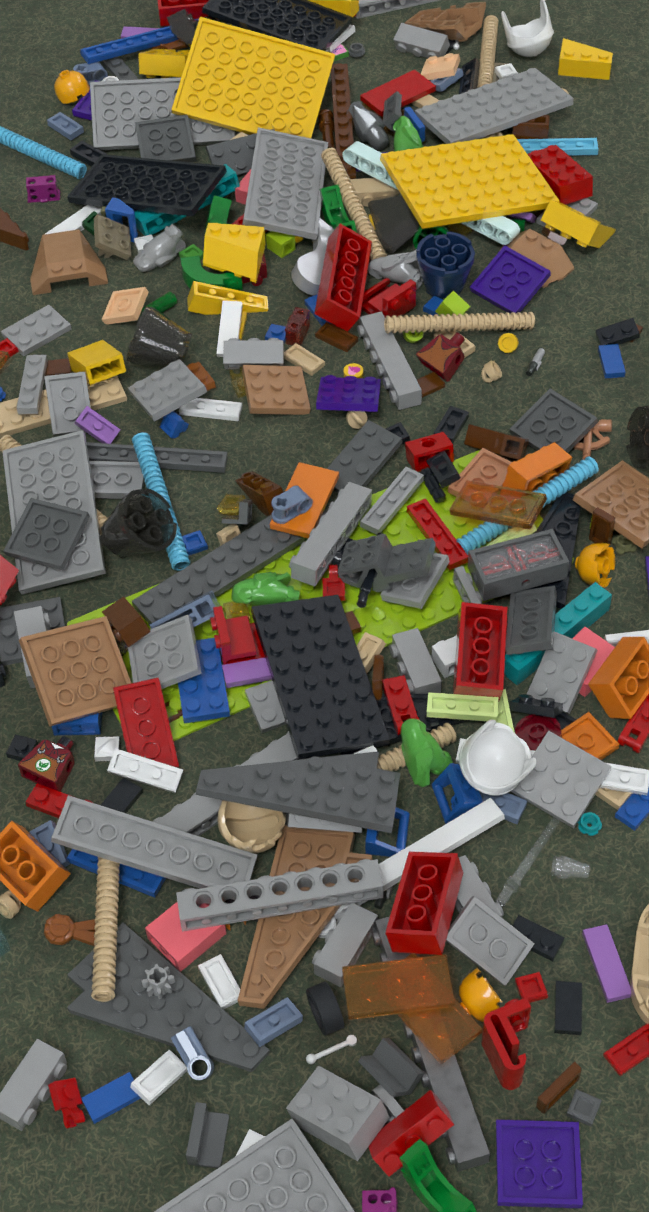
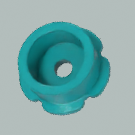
[578,812,602,836]

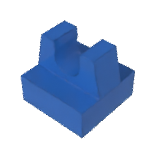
[160,411,189,438]

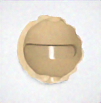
[217,800,286,854]

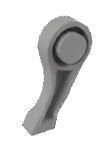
[291,218,334,296]

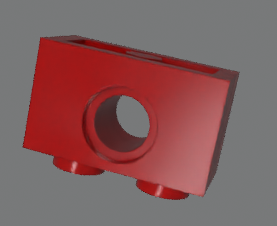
[405,432,454,472]

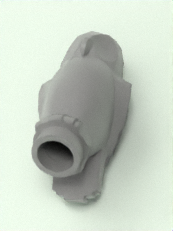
[133,224,186,272]
[368,251,423,289]

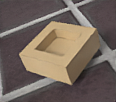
[216,524,241,546]

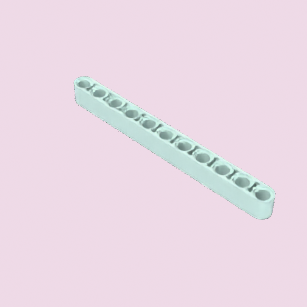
[342,141,520,245]

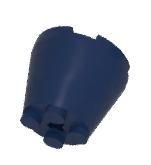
[416,232,475,300]

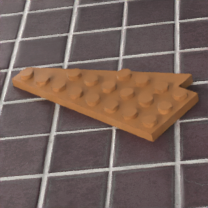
[237,825,373,1009]

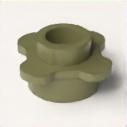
[612,534,637,555]

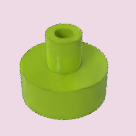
[403,331,424,343]

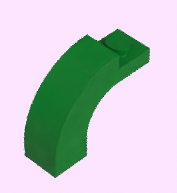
[319,185,357,233]
[204,195,232,236]
[180,256,243,290]
[399,1139,477,1212]

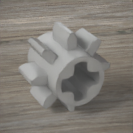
[141,964,175,999]

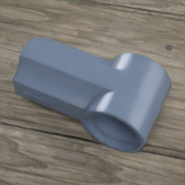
[171,1026,214,1080]

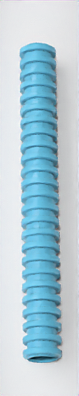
[0,126,87,179]
[132,432,190,571]
[456,456,599,555]

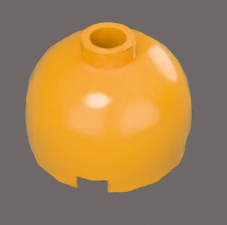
[54,70,90,104]
[575,543,615,588]
[458,968,503,1022]

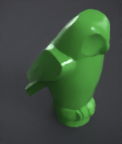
[393,116,423,152]
[231,572,300,606]
[401,719,453,787]

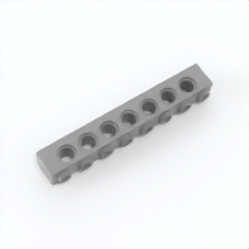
[176,859,383,932]

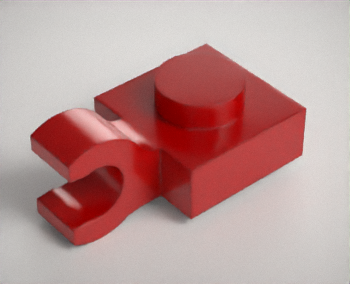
[322,565,345,601]
[48,1078,85,1129]

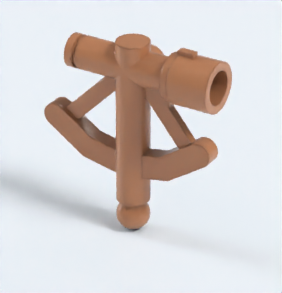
[573,419,612,460]

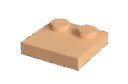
[421,53,460,80]
[102,287,149,324]

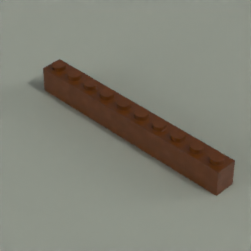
[331,63,356,179]

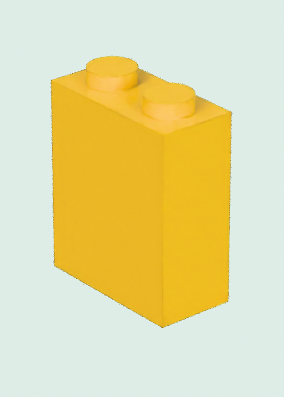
[67,340,126,385]

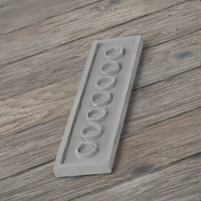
[51,795,257,889]

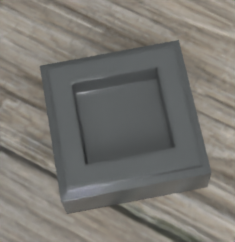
[566,1089,602,1127]

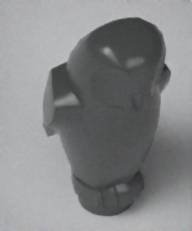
[349,101,389,151]

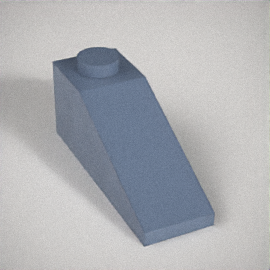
[150,590,220,629]

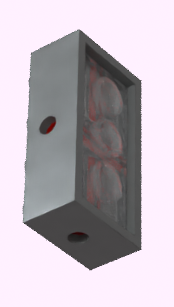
[468,529,569,601]

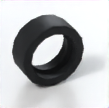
[306,981,344,1036]

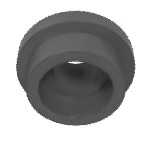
[348,43,365,57]

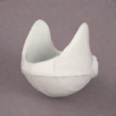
[501,0,554,57]
[459,720,537,796]

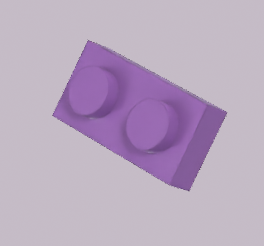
[74,406,120,444]

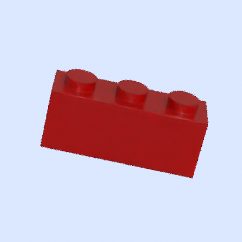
[369,1090,454,1177]

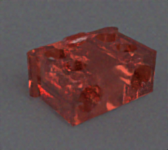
[285,307,310,346]

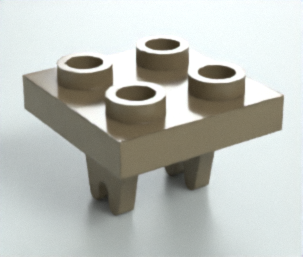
[94,214,131,260]

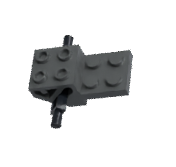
[337,533,436,608]

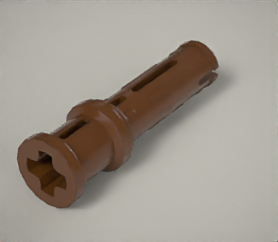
[318,109,335,148]

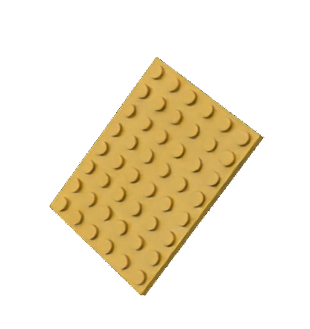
[171,17,335,138]
[380,134,560,229]

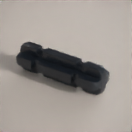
[420,467,446,503]

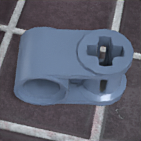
[73,62,108,85]
[272,486,313,524]

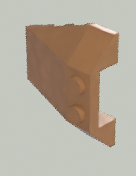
[405,2,486,42]
[30,229,108,295]
[499,229,574,288]

